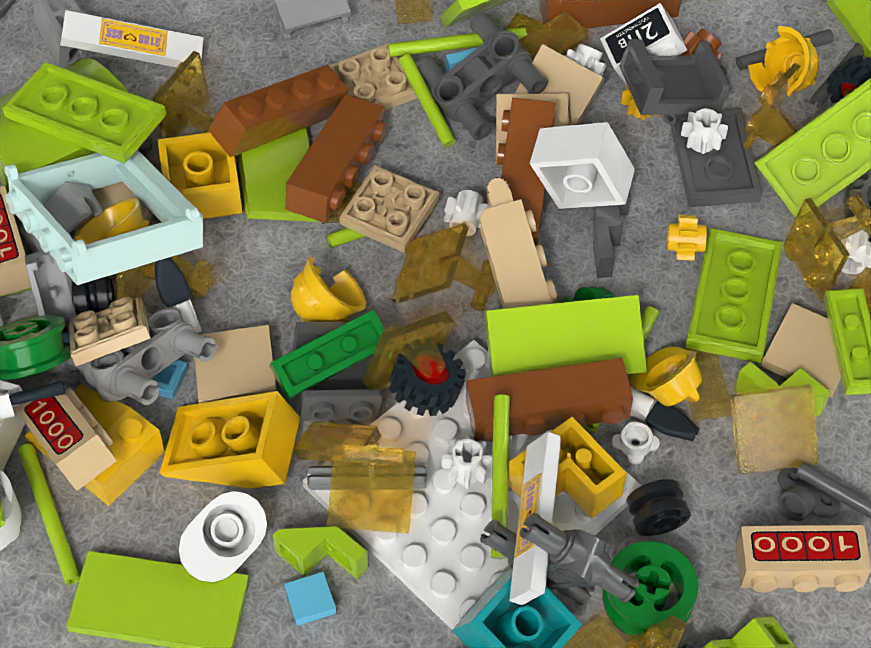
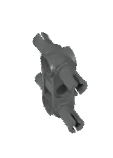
[416,12,548,140]
[480,513,639,606]

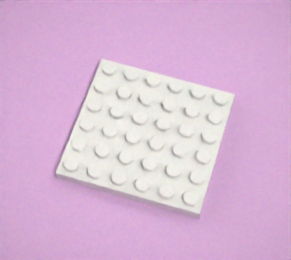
[303,340,642,629]

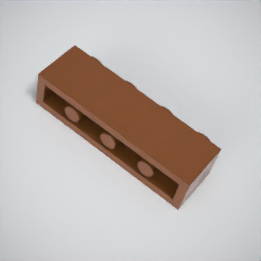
[540,0,681,34]
[208,64,349,157]
[285,94,388,223]
[494,97,556,246]
[466,358,633,442]

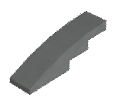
[593,136,631,278]

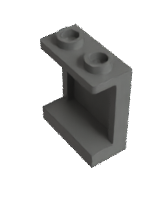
[619,39,730,115]
[293,322,382,422]

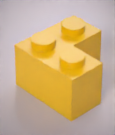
[508,417,627,519]

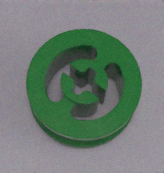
[0,315,71,380]
[602,541,698,641]

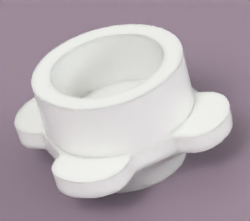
[612,421,660,464]

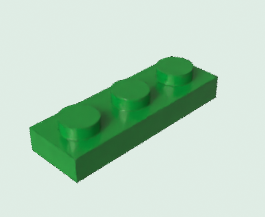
[269,309,393,400]

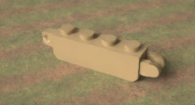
[479,177,557,309]

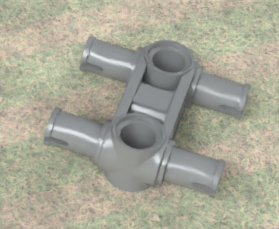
[65,308,217,405]

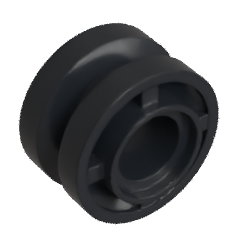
[72,276,115,315]
[626,479,691,536]

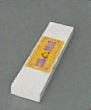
[60,10,204,72]
[509,432,561,605]

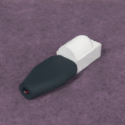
[155,257,202,333]
[0,380,65,420]
[630,386,700,441]

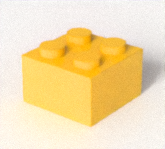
[158,132,243,219]

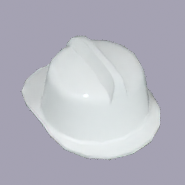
[178,491,267,582]

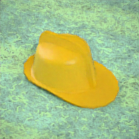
[630,347,703,407]

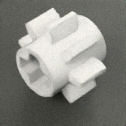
[565,44,606,76]
[681,108,728,154]
[444,190,489,236]
[829,228,871,274]
[442,435,493,489]

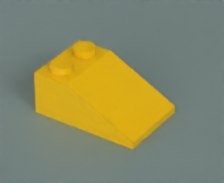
[24,385,165,506]
[160,391,300,489]

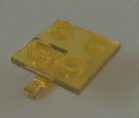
[152,51,214,139]
[743,63,801,150]
[783,195,871,302]
[391,223,496,311]
[114,255,213,300]
[327,442,416,534]

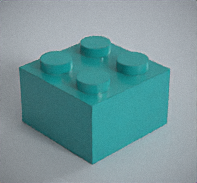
[451,568,582,648]

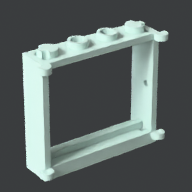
[5,150,203,285]

